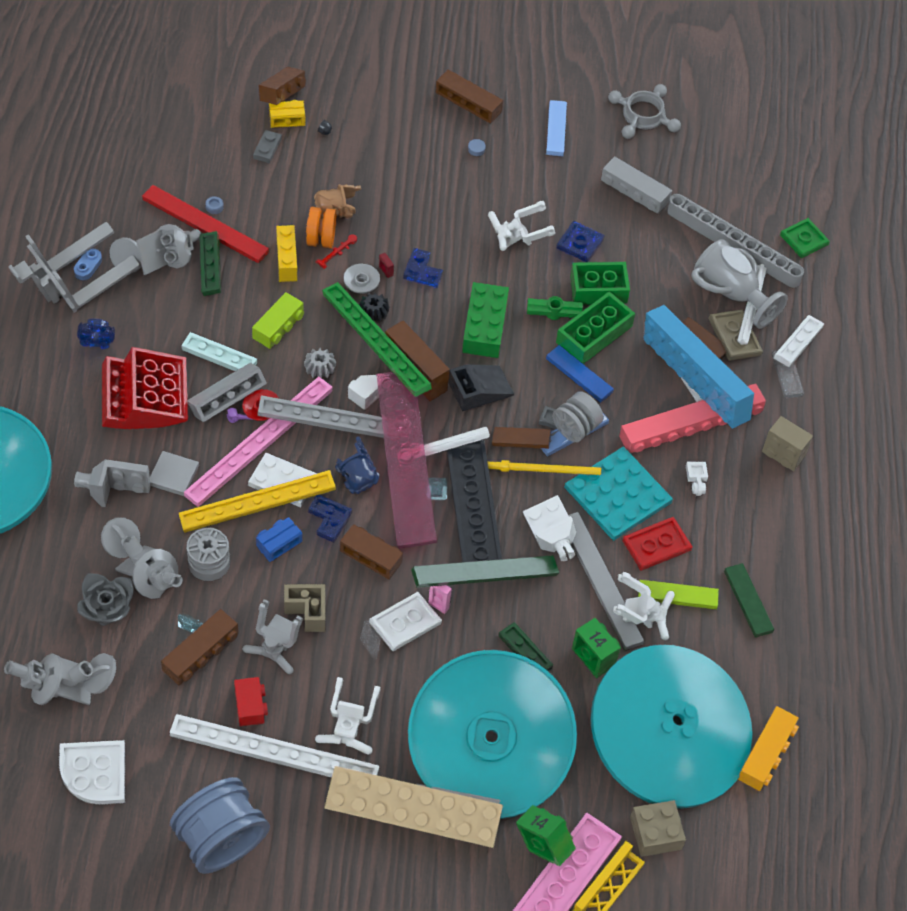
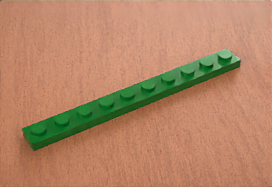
[322,282,432,397]

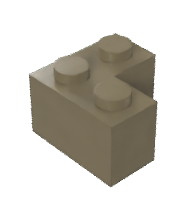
[284,584,325,632]

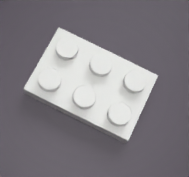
[248,453,317,508]

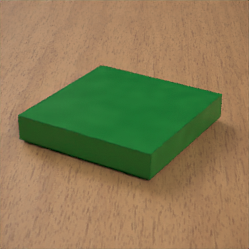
[780,218,830,259]

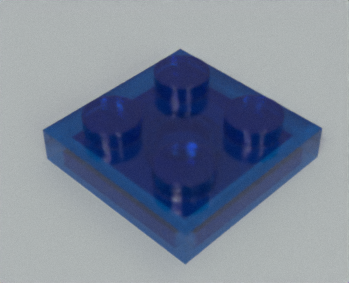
[556,221,605,262]

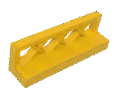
[573,841,645,911]

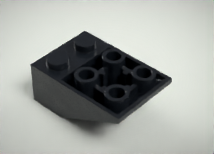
[448,364,514,412]

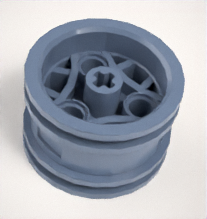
[170,778,270,874]

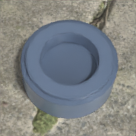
[468,139,486,156]
[205,197,223,214]

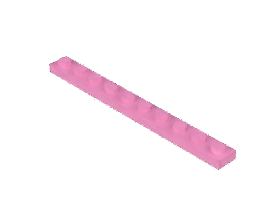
[184,377,332,507]

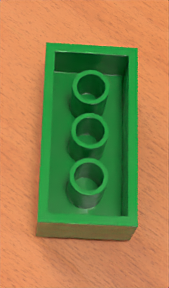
[462,282,509,358]
[556,292,635,364]

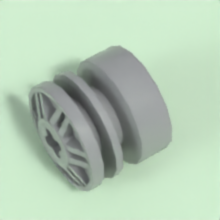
[552,392,604,442]
[187,528,230,581]

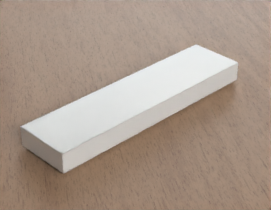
[774,315,824,367]

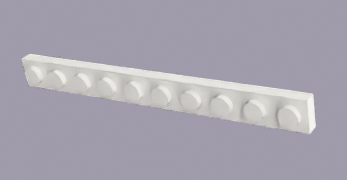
[170,714,379,777]

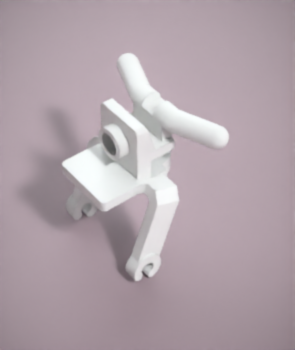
[488,201,555,251]
[613,572,675,640]
[315,677,380,755]

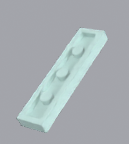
[181,332,257,371]

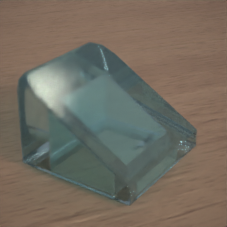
[427,478,447,500]
[178,614,203,633]

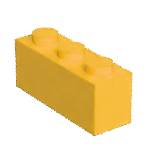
[276,225,297,282]

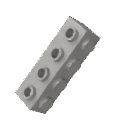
[601,157,672,214]
[187,362,267,422]

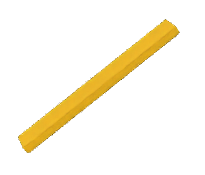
[179,470,336,533]

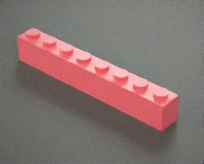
[619,384,766,453]

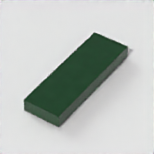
[498,622,553,671]

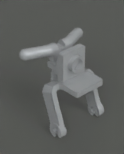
[243,599,303,674]

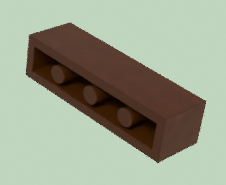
[435,69,503,124]
[161,609,238,686]

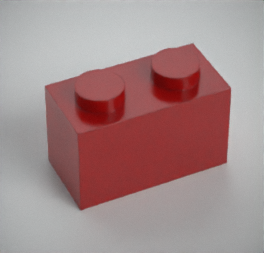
[234,677,268,727]

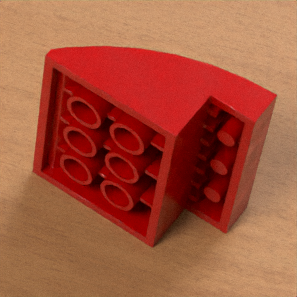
[102,347,188,429]

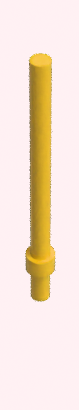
[487,460,601,475]

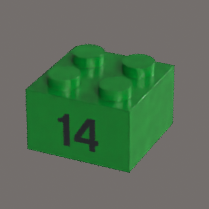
[572,618,621,679]
[516,805,576,867]

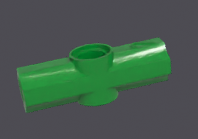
[527,296,583,320]

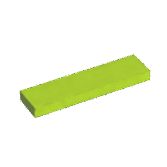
[638,580,718,610]

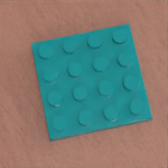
[564,446,673,541]

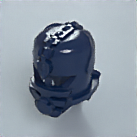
[335,436,379,494]

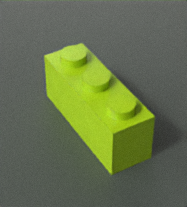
[252,292,304,349]

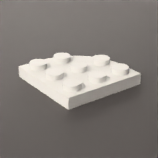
[59,740,125,804]

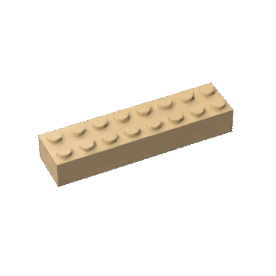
[325,766,503,848]

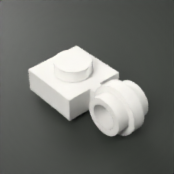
[686,462,708,496]

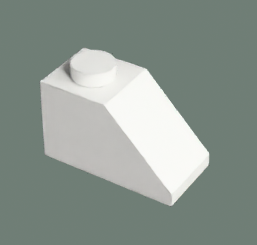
[348,375,390,410]

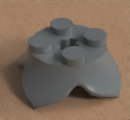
[77,573,133,626]

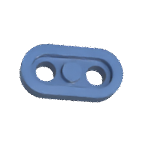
[74,249,102,280]

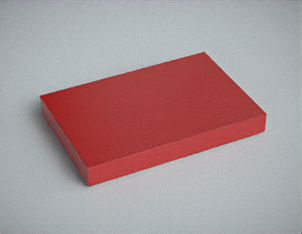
[622,517,693,571]

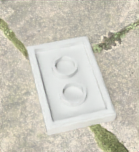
[369,592,442,651]

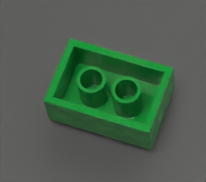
[570,262,630,304]

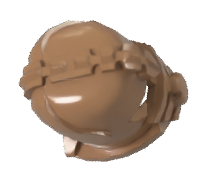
[314,184,361,219]

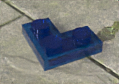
[403,248,443,288]
[308,495,352,543]

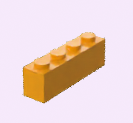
[738,706,799,791]

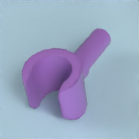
[227,408,253,423]

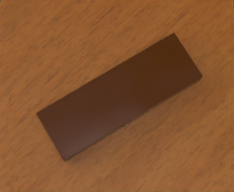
[682,317,726,360]
[492,427,551,449]

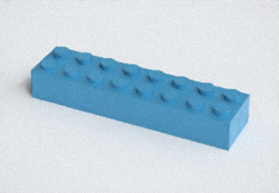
[644,305,754,429]

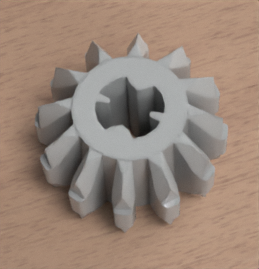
[304,348,336,378]

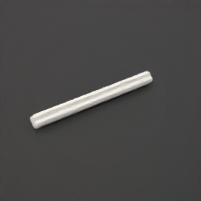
[737,264,767,345]

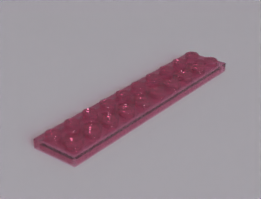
[376,372,437,549]

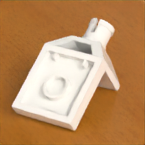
[523,495,576,561]

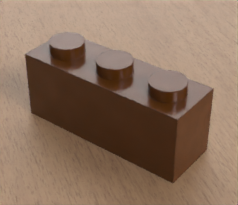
[259,67,306,105]
[340,524,403,580]

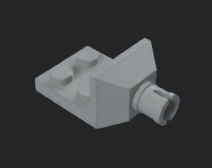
[74,459,151,507]

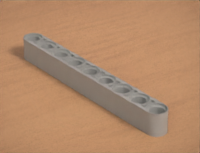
[667,194,804,288]

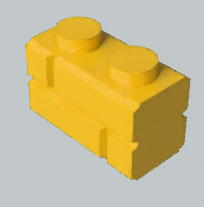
[269,100,305,128]

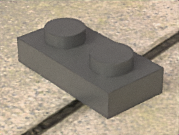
[253,130,282,163]

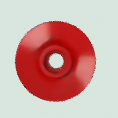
[242,389,279,421]

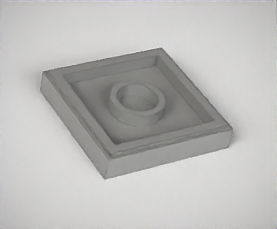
[150,451,199,496]

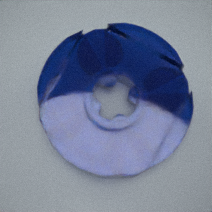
[77,319,115,349]

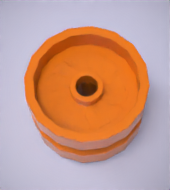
[306,207,337,249]

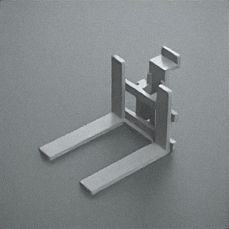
[9,222,140,313]

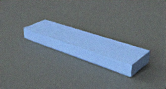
[546,100,567,156]

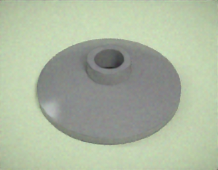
[344,264,380,293]

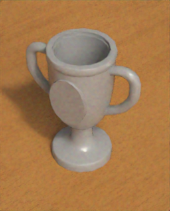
[691,239,788,329]

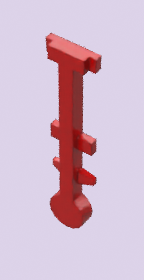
[316,234,357,269]

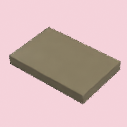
[708,310,763,361]

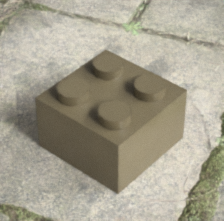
[762,416,813,471]
[630,800,686,857]

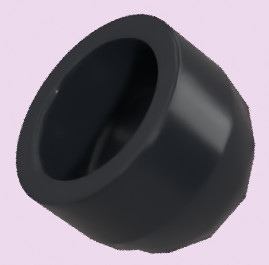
[318,120,332,135]

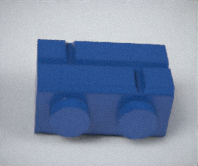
[256,518,302,562]

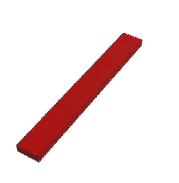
[142,185,269,264]

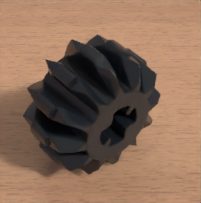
[358,292,390,323]

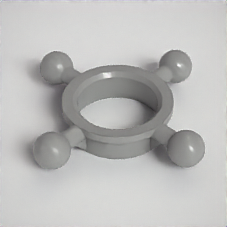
[608,84,681,139]

